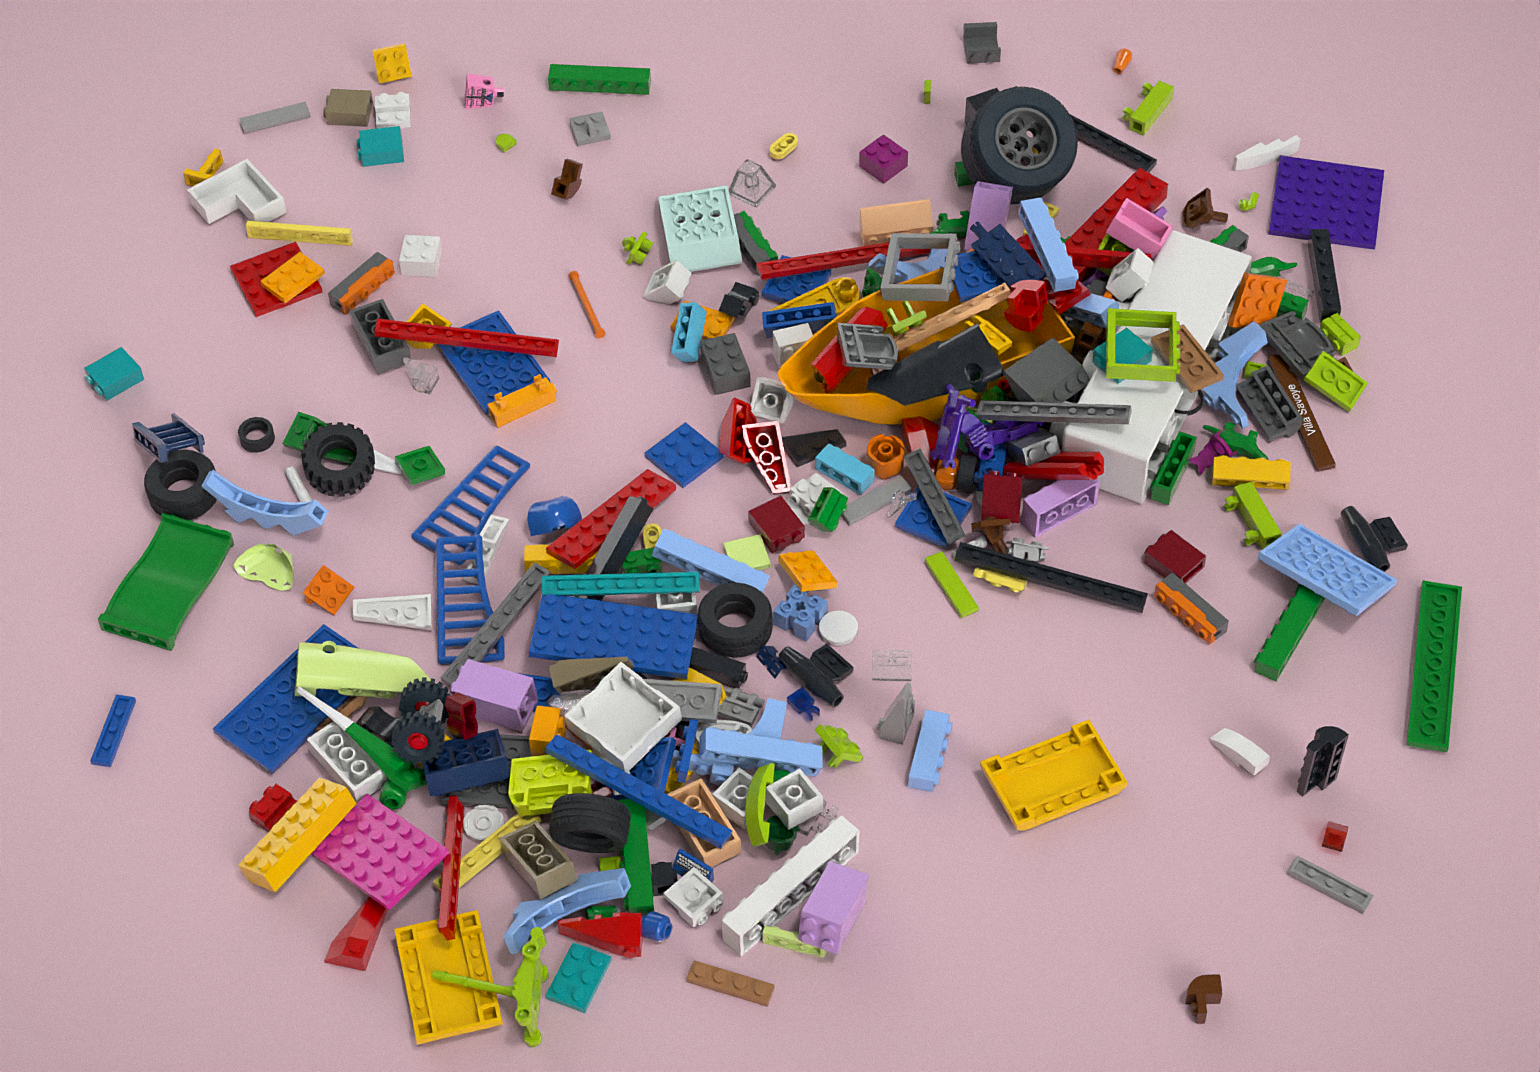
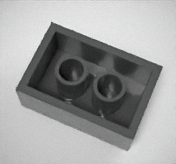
[700,333,751,395]

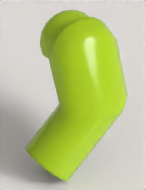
[1238,192,1259,211]

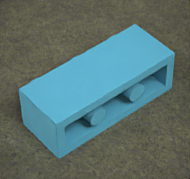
[671,302,707,362]
[815,444,875,495]

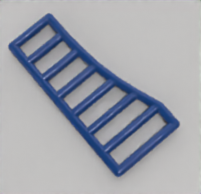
[411,445,530,565]
[436,535,505,665]

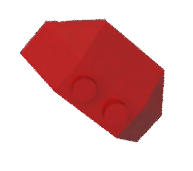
[719,397,758,464]

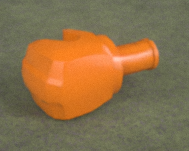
[935,448,960,490]

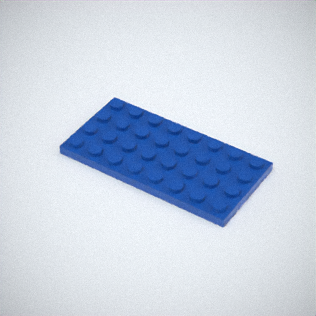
[529,594,698,679]
[213,624,360,774]

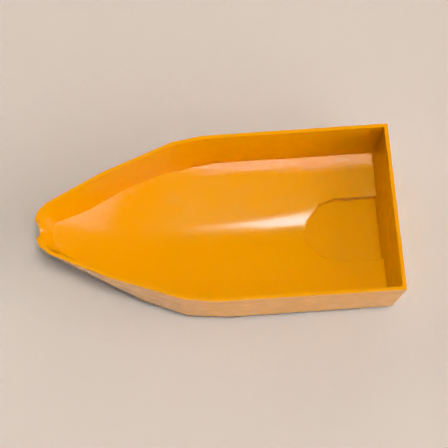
[778,267,1075,425]

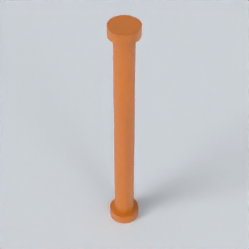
[568,271,606,338]

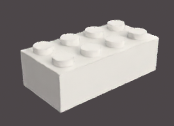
[307,721,389,803]

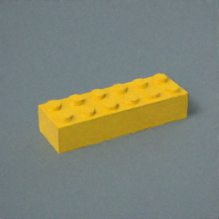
[238,777,357,892]

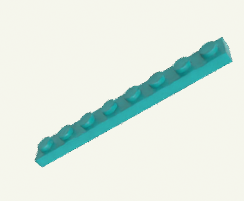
[542,572,700,596]

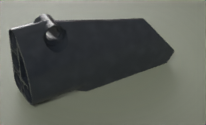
[866,323,1004,406]

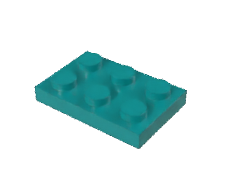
[546,942,612,1013]

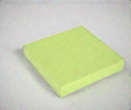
[724,534,771,570]

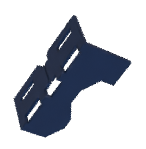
[756,646,786,679]

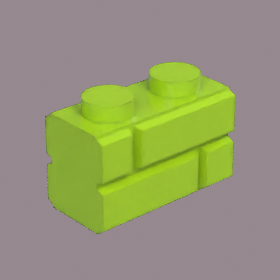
[1319,313,1361,356]

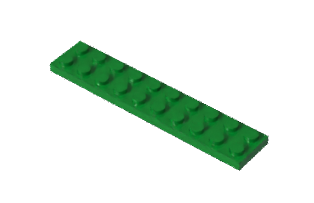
[1406,580,1462,752]

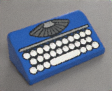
[672,849,714,883]

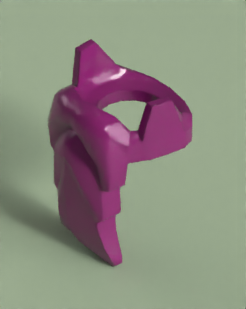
[1189,430,1237,474]

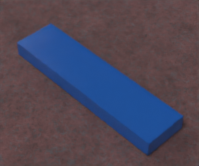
[90,694,136,767]

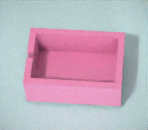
[1106,198,1173,261]

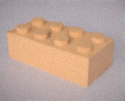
[667,778,741,867]

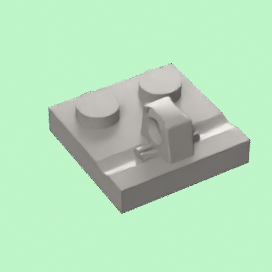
[569,112,611,146]

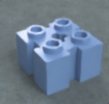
[773,584,828,642]

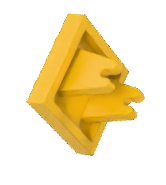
[372,43,412,84]

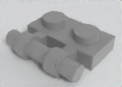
[718,687,765,727]

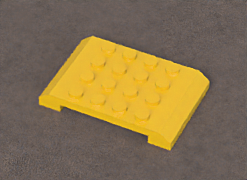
[980,719,1128,830]
[394,910,503,1045]

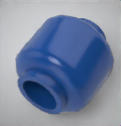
[642,911,673,942]

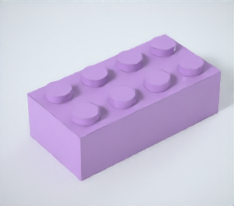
[1021,478,1099,538]

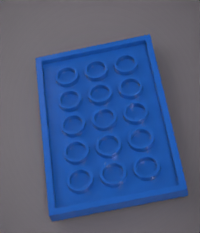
[435,310,551,414]

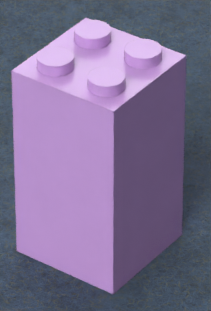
[964,181,1013,251]
[450,659,538,732]
[798,861,869,955]

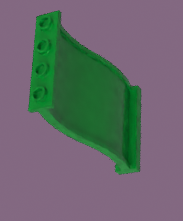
[98,513,234,651]

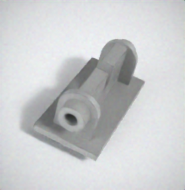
[1006,538,1049,562]

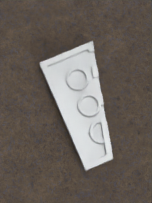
[353,594,432,630]

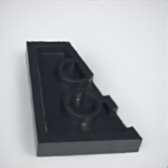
[782,429,847,468]

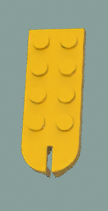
[768,277,860,316]

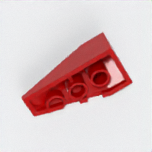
[557,912,643,958]

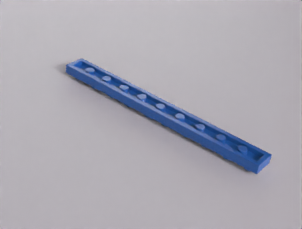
[545,734,732,849]

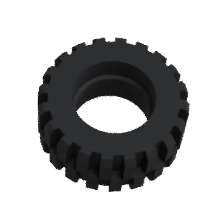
[301,422,375,497]

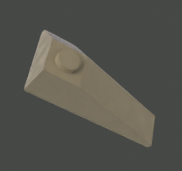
[548,657,634,701]

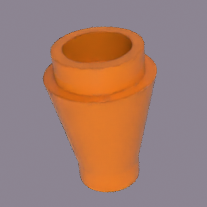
[1113,48,1132,74]

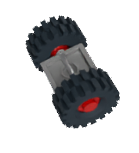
[391,677,450,765]

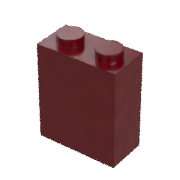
[981,470,1023,523]
[748,495,805,554]
[1144,530,1206,584]

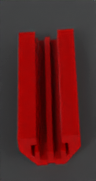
[811,306,888,394]
[1003,451,1104,480]

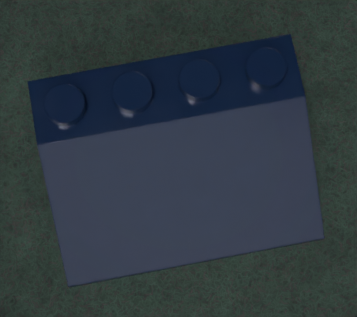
[423,729,510,797]

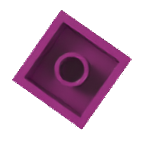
[859,134,908,184]

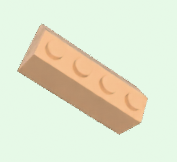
[860,199,933,246]

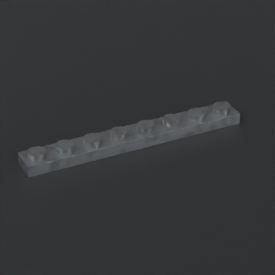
[977,401,1132,424]
[440,562,551,687]

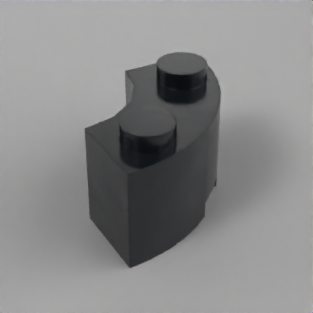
[718,282,759,318]
[356,706,400,747]

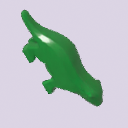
[929,210,970,238]
[1250,257,1298,278]
[1203,422,1268,460]

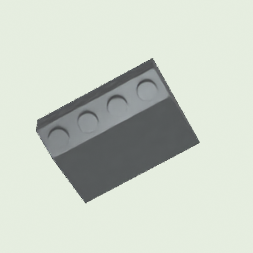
[1002,338,1090,403]

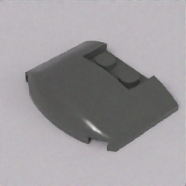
[1259,311,1337,377]
[837,323,898,370]

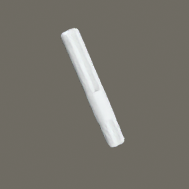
[285,466,312,502]

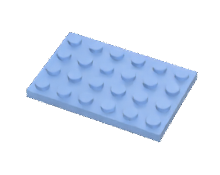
[1258,524,1397,616]

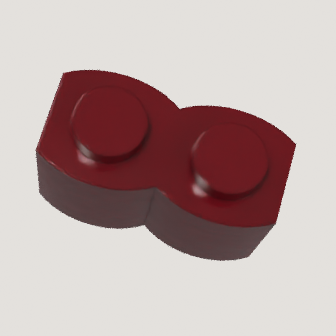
[445,692,478,740]

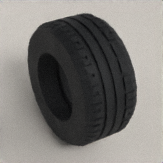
[144,449,217,520]
[698,582,773,658]

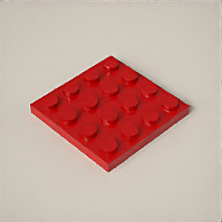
[230,241,323,317]

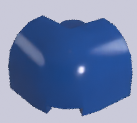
[527,496,582,536]

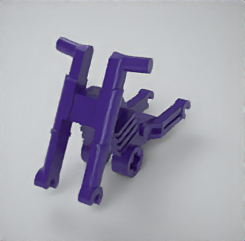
[930,384,1043,469]

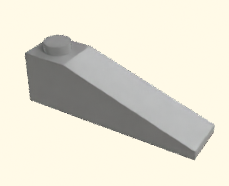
[877,683,915,745]

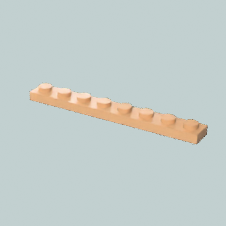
[893,283,1011,351]

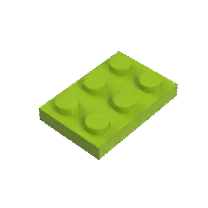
[1303,351,1368,412]

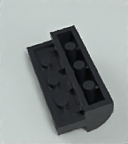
[1297,726,1349,797]

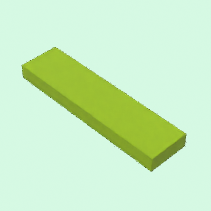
[925,551,979,618]

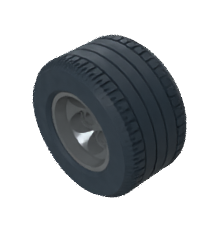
[961,86,1078,204]

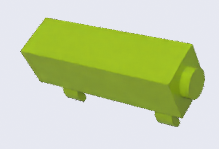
[1122,80,1174,136]
[1224,482,1282,550]

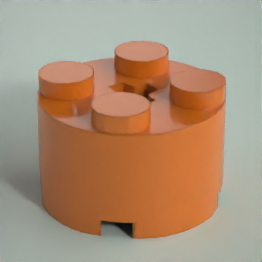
[866,434,904,480]

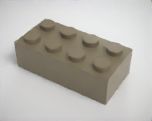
[499,820,578,899]

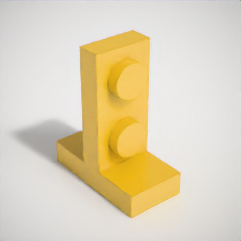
[183,148,223,187]

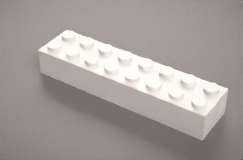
[722,815,859,957]

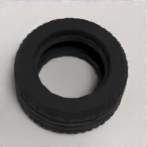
[549,793,631,853]

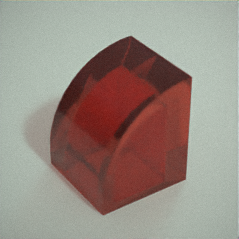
[1322,821,1349,852]

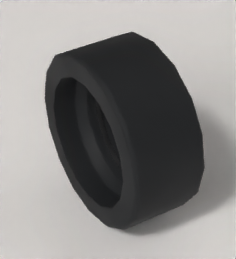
[238,417,275,453]
[957,455,977,492]

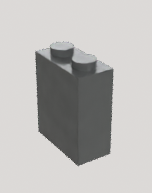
[1005,426,1061,466]

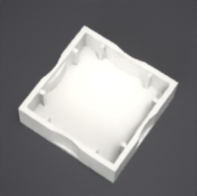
[564,662,682,772]

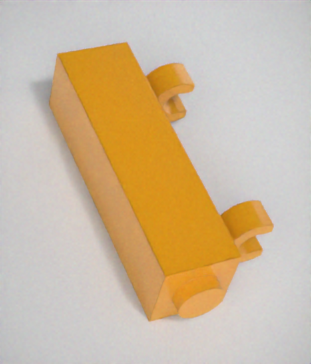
[487,374,557,428]

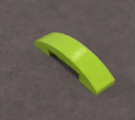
[745,763,775,847]

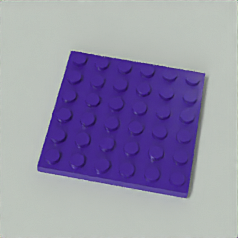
[1268,155,1384,250]

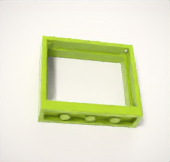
[1106,308,1180,382]

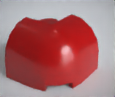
[1003,280,1048,333]

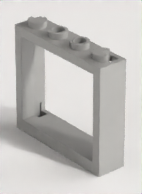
[881,233,960,301]

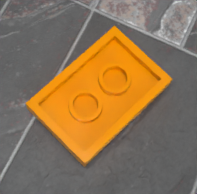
[260,252,325,303]
[670,301,734,340]
[778,550,838,592]

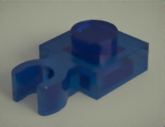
[787,687,820,721]

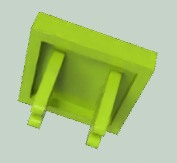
[885,301,927,337]
[815,724,864,768]

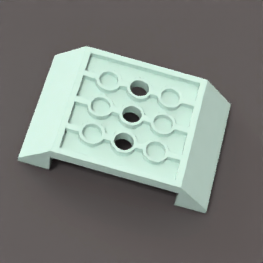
[658,185,742,272]

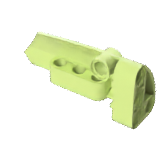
[295,641,431,698]

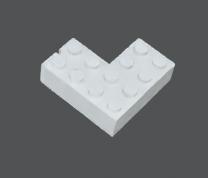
[187,159,287,224]

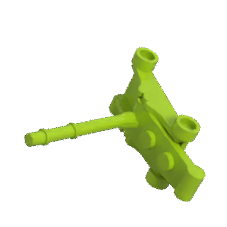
[432,927,549,1047]

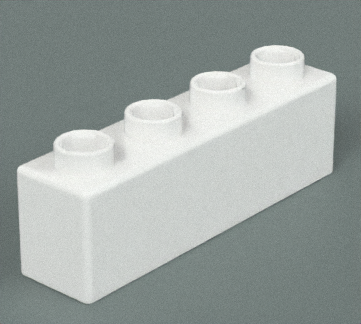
[1050,231,1252,504]

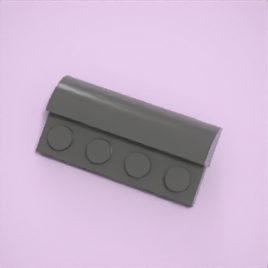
[1236,365,1303,442]

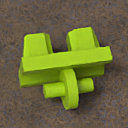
[622,231,653,265]

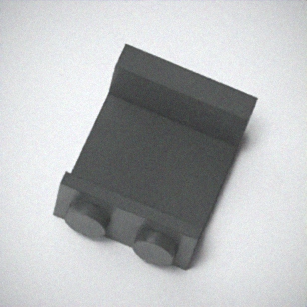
[963,22,1001,63]

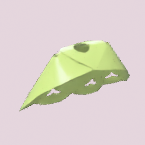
[233,544,293,591]

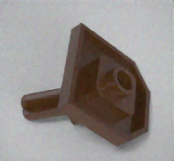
[1182,188,1228,229]
[971,516,1011,555]

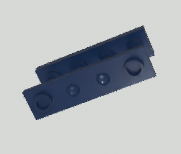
[132,413,205,463]

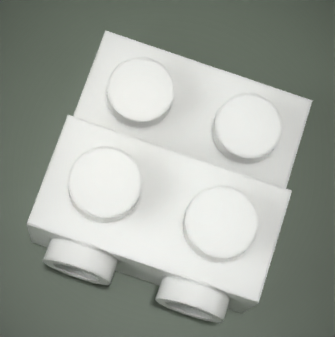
[375,92,411,128]
[790,472,843,515]
[663,867,724,927]

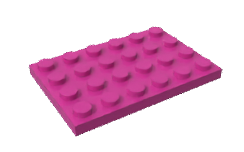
[311,794,449,910]

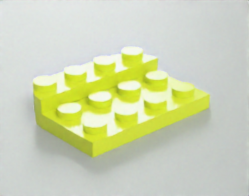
[508,750,592,816]

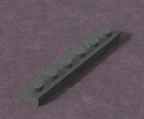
[903,448,966,545]

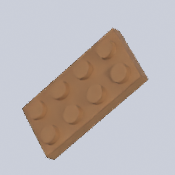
[1151,324,1224,393]

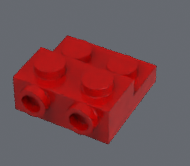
[249,783,297,832]

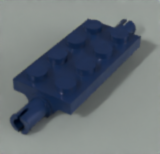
[970,221,1048,297]

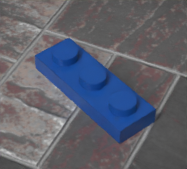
[675,719,698,783]

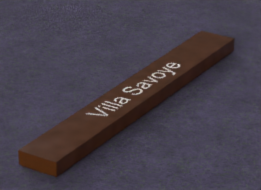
[1267,354,1336,472]

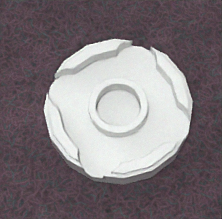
[819,610,858,646]
[463,805,504,843]

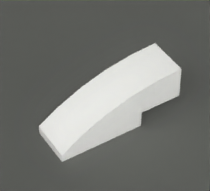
[1209,728,1270,776]

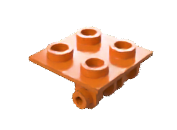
[302,565,355,616]

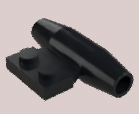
[1340,506,1408,572]
[778,643,854,707]

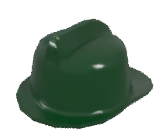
[766,815,798,856]

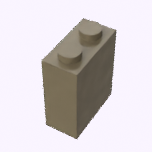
[323,89,373,127]

